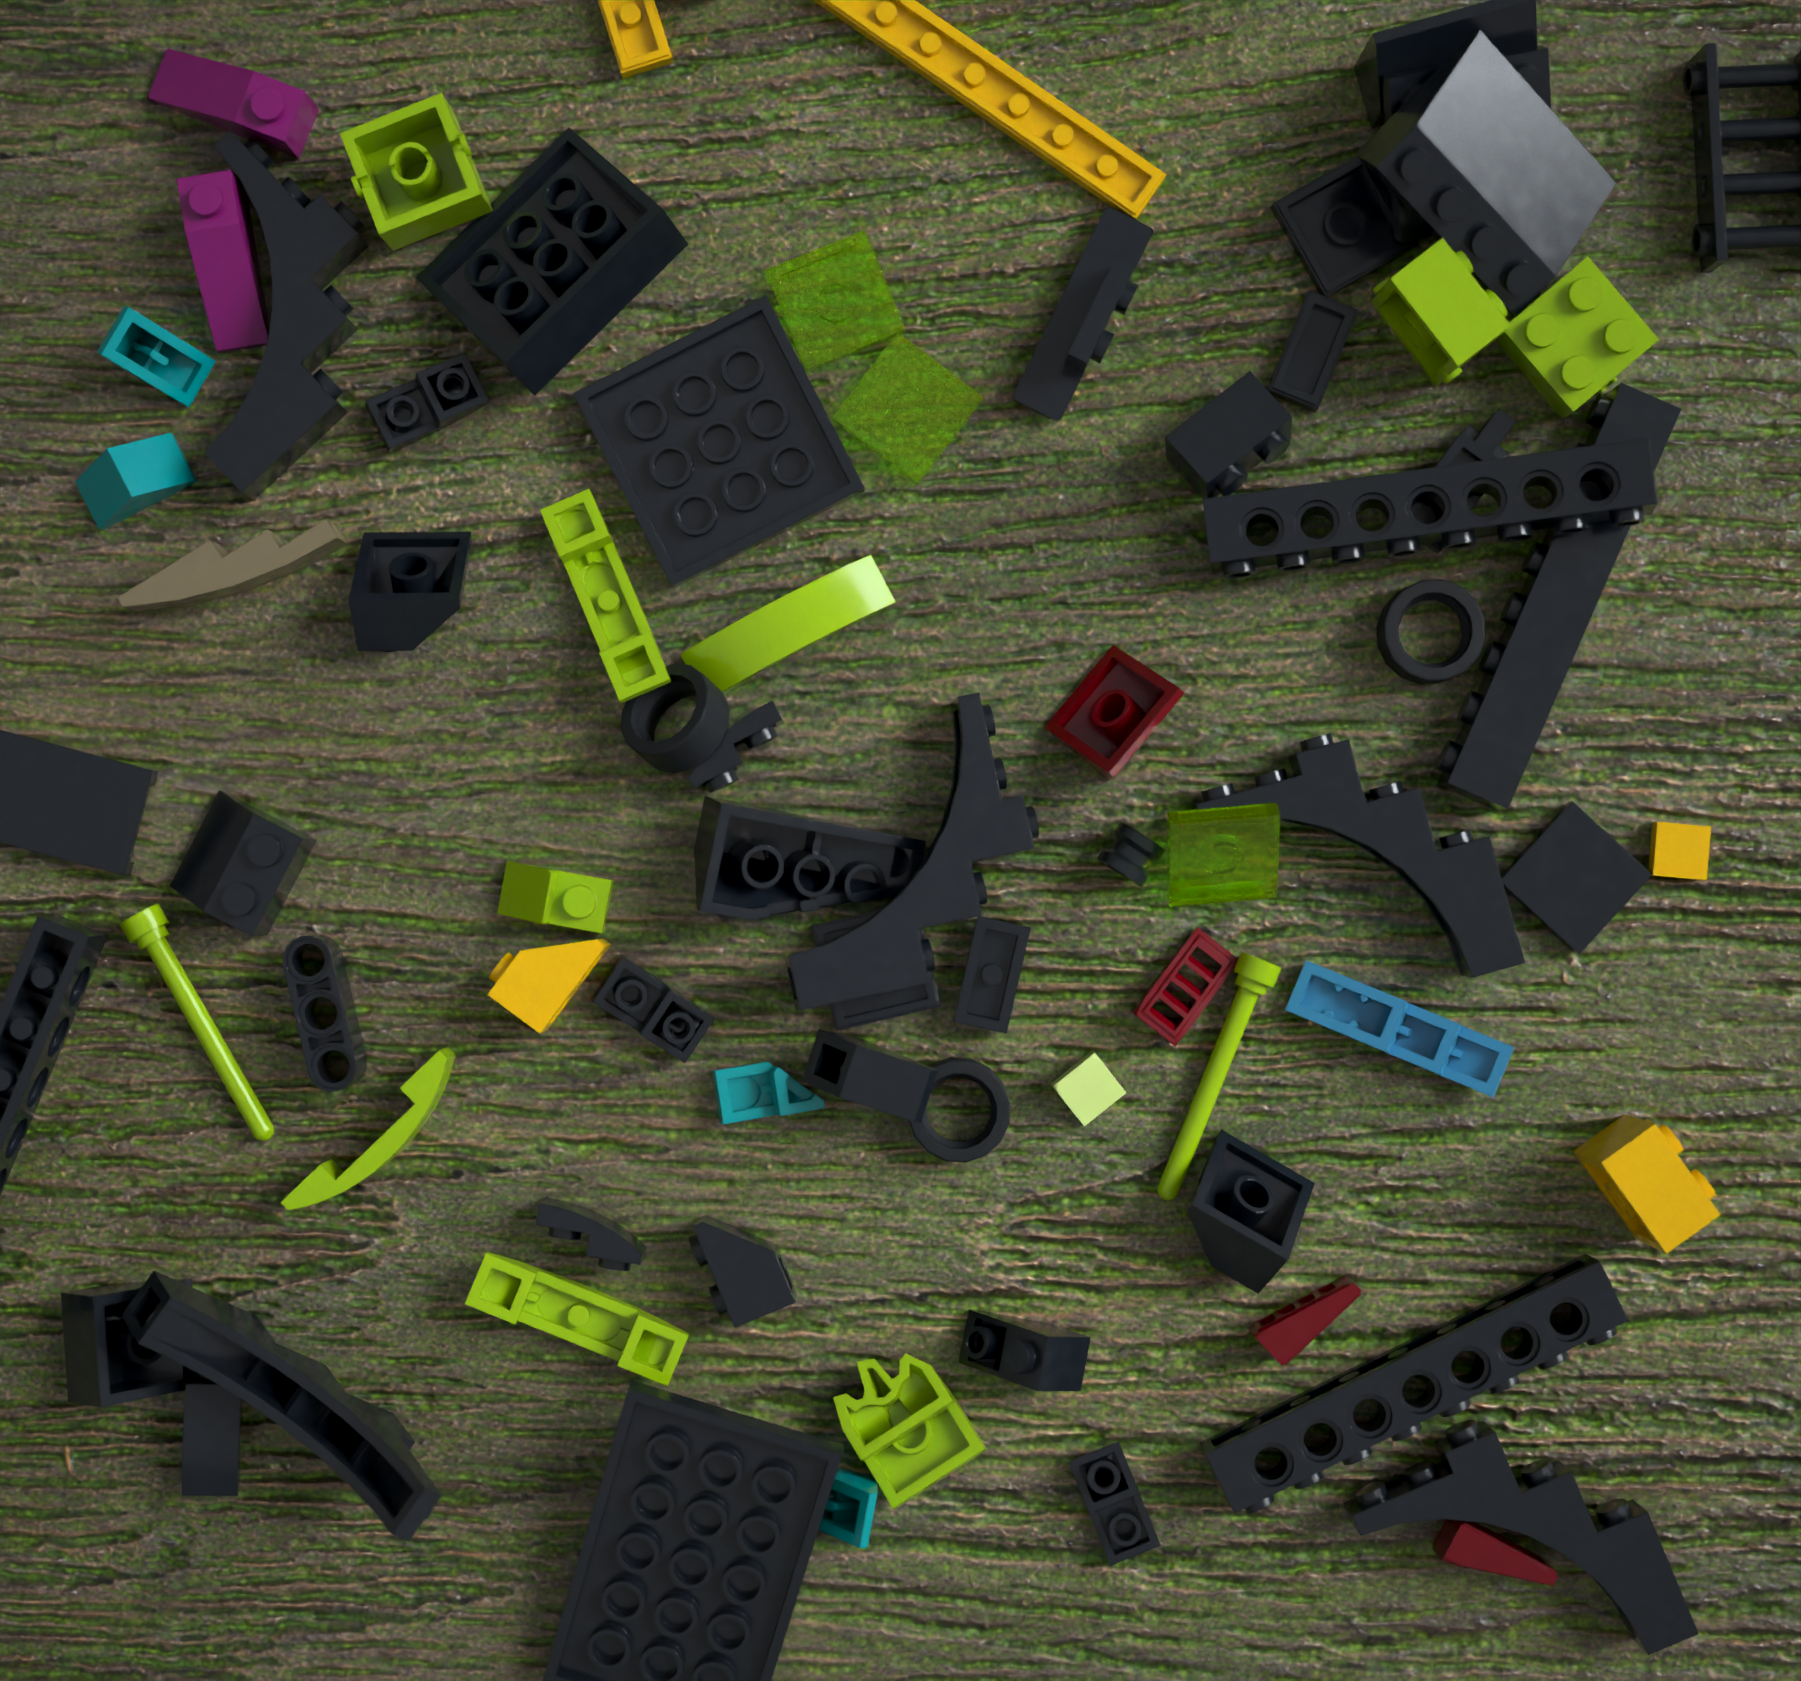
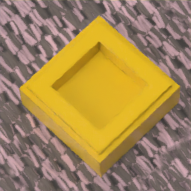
[1648,822,1711,880]

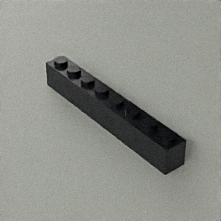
[1436,383,1681,810]

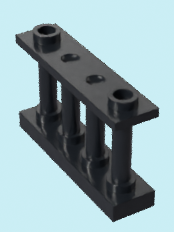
[1683,43,1801,273]

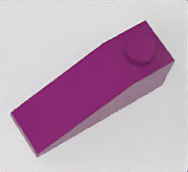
[147,48,319,159]
[176,170,269,353]

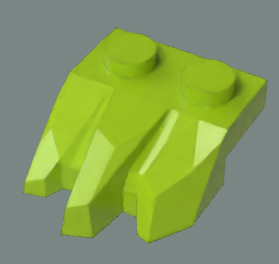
[833,1353,987,1509]

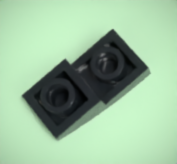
[365,353,489,454]
[689,700,784,793]
[591,954,715,1063]
[536,1197,647,1271]
[182,1378,242,1496]
[1069,1441,1161,1566]

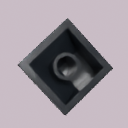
[348,532,472,652]
[1187,1129,1315,1294]

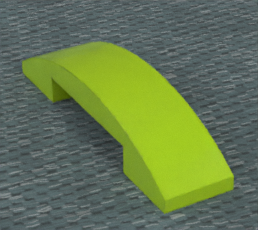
[540,489,671,704]
[680,555,896,693]
[280,1047,456,1210]
[465,1252,689,1386]

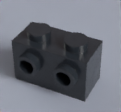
[1165,371,1292,499]

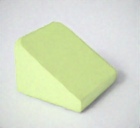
[1051,1050,1126,1127]

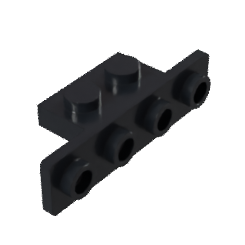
[1013,207,1153,422]

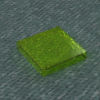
[765,230,906,373]
[832,332,984,485]
[1167,803,1280,907]

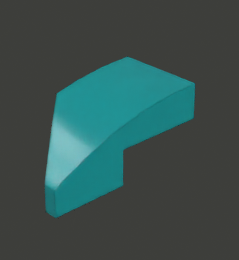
[711,1061,825,1125]

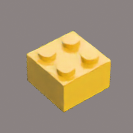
[1573,1114,1721,1254]

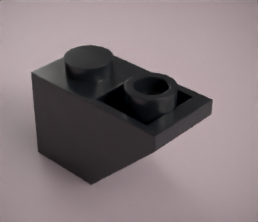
[802,1029,938,1123]
[689,1215,797,1328]
[958,1309,1091,1391]

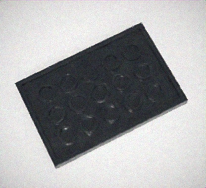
[543,1380,844,1681]

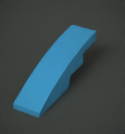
[1285,960,1515,1098]

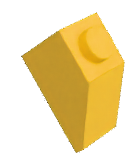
[487,938,611,1034]

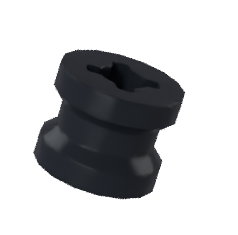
[1097,822,1166,887]

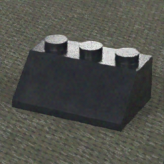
[1354,0,1537,129]

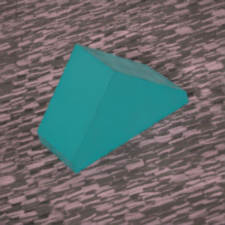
[97,305,216,407]
[75,433,198,531]
[819,1468,878,1548]

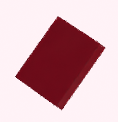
[1044,645,1184,781]

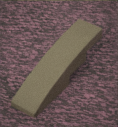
[117,519,348,613]

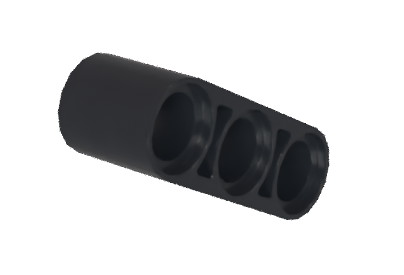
[283,935,367,1092]

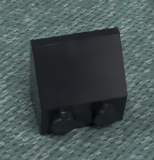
[170,790,317,937]
[61,1278,199,1408]

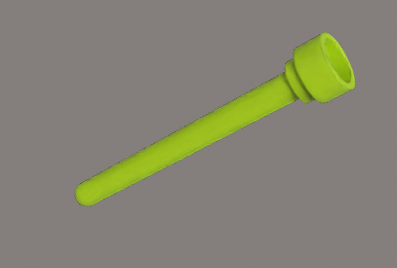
[119,904,274,1141]
[1157,951,1282,1200]

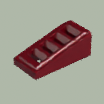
[1130,927,1238,1047]
[1248,1275,1362,1366]
[1432,1519,1558,1586]

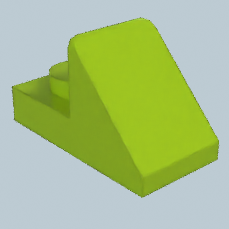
[497,861,614,933]

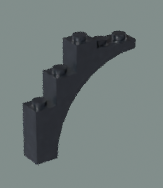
[205,130,369,500]
[784,692,1039,1011]
[1191,733,1525,978]
[122,1271,442,1542]
[1343,1420,1699,1655]

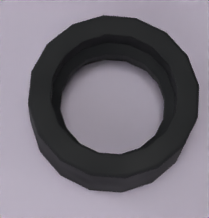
[1376,579,1485,684]
[621,663,729,773]
[909,1057,1010,1163]

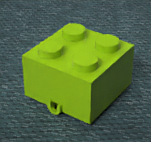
[340,93,493,251]
[1370,238,1511,386]
[1495,256,1659,419]

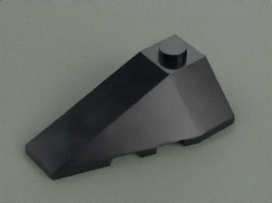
[694,796,926,920]

